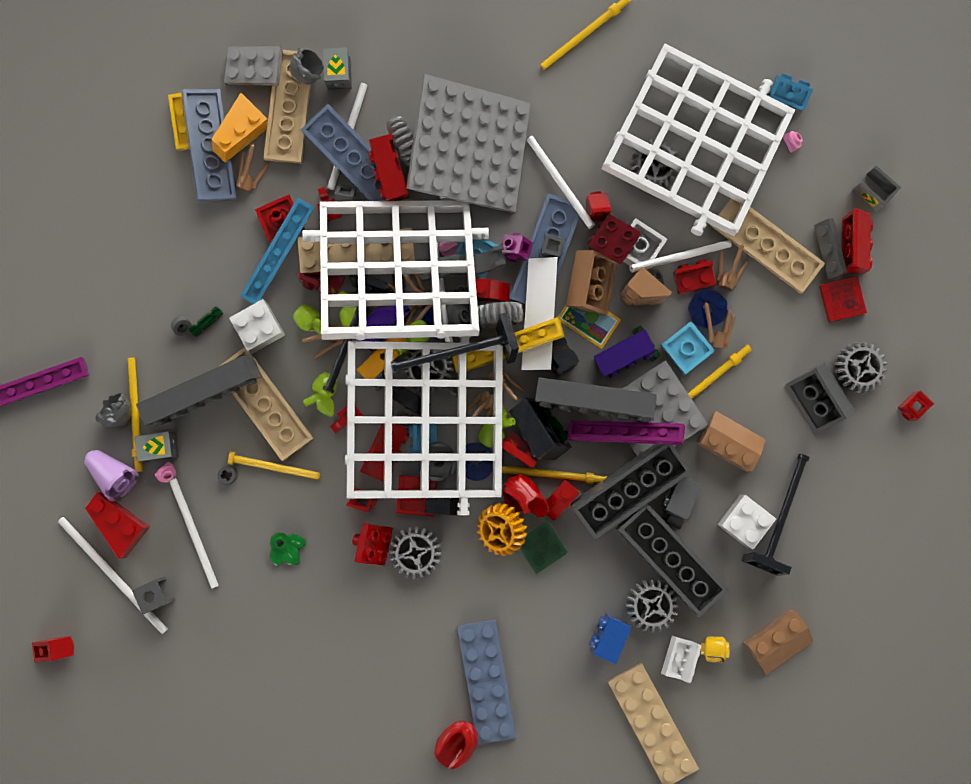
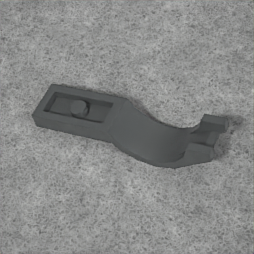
[421,245,507,282]

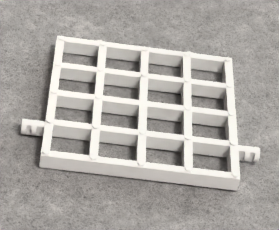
[601,44,795,236]
[303,200,489,341]
[345,336,503,515]

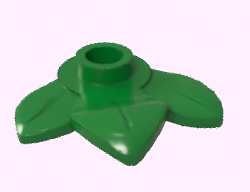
[270,532,307,566]

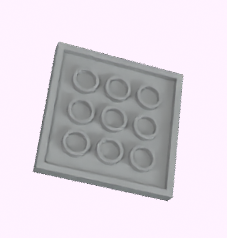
[610,361,708,456]

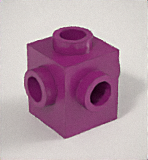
[501,233,533,262]

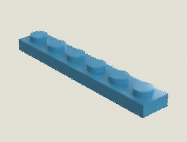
[240,198,315,304]

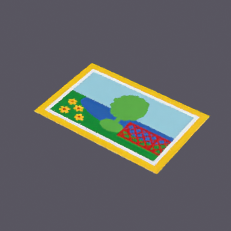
[558,305,621,349]

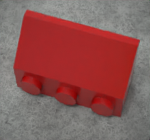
[841,209,873,274]
[360,423,410,482]

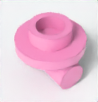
[783,131,803,153]
[438,242,458,257]
[154,461,176,483]

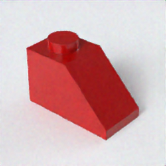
[586,191,611,221]
[475,278,510,302]
[547,480,580,521]
[32,636,75,662]

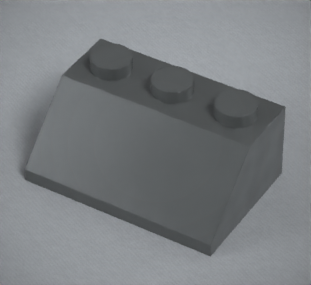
[785,362,855,434]

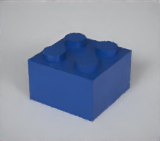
[589,613,632,665]

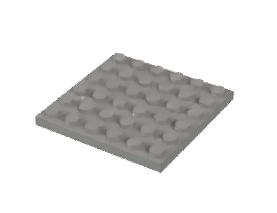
[406,74,531,213]

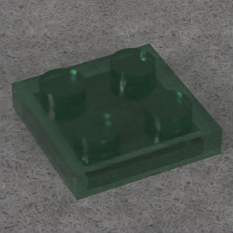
[520,520,569,574]

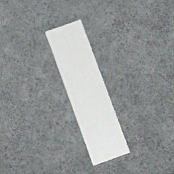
[521,257,558,370]

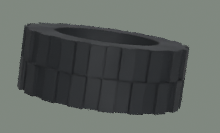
[392,386,431,416]

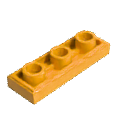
[357,338,407,379]

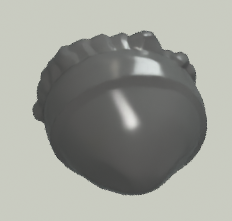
[290,48,324,85]
[95,393,131,427]

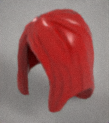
[502,474,550,519]
[434,721,478,770]

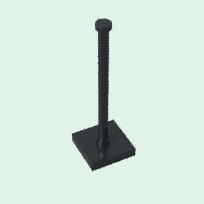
[322,275,390,394]
[391,312,519,373]
[742,454,810,576]

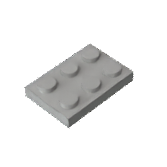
[224,46,283,86]

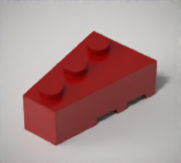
[368,133,409,201]
[85,492,150,559]

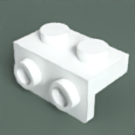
[661,636,701,683]

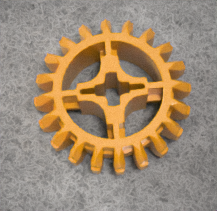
[476,503,527,556]

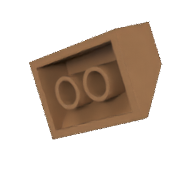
[566,250,617,316]
[620,267,672,307]
[696,411,766,473]
[743,609,814,675]

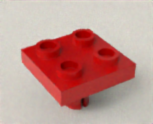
[255,194,305,244]
[352,523,393,566]

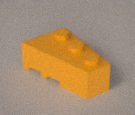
[212,93,268,163]

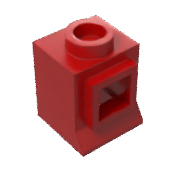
[898,390,934,421]
[346,487,378,512]

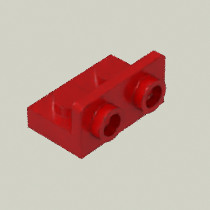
[673,259,717,295]
[502,432,538,468]

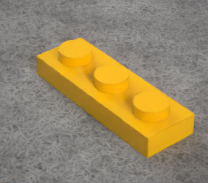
[168,93,189,151]

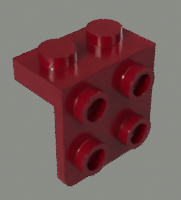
[588,213,640,264]
[296,273,345,295]

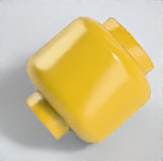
[701,636,730,663]

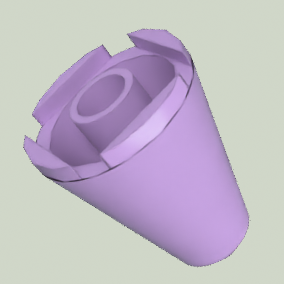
[84,450,139,501]

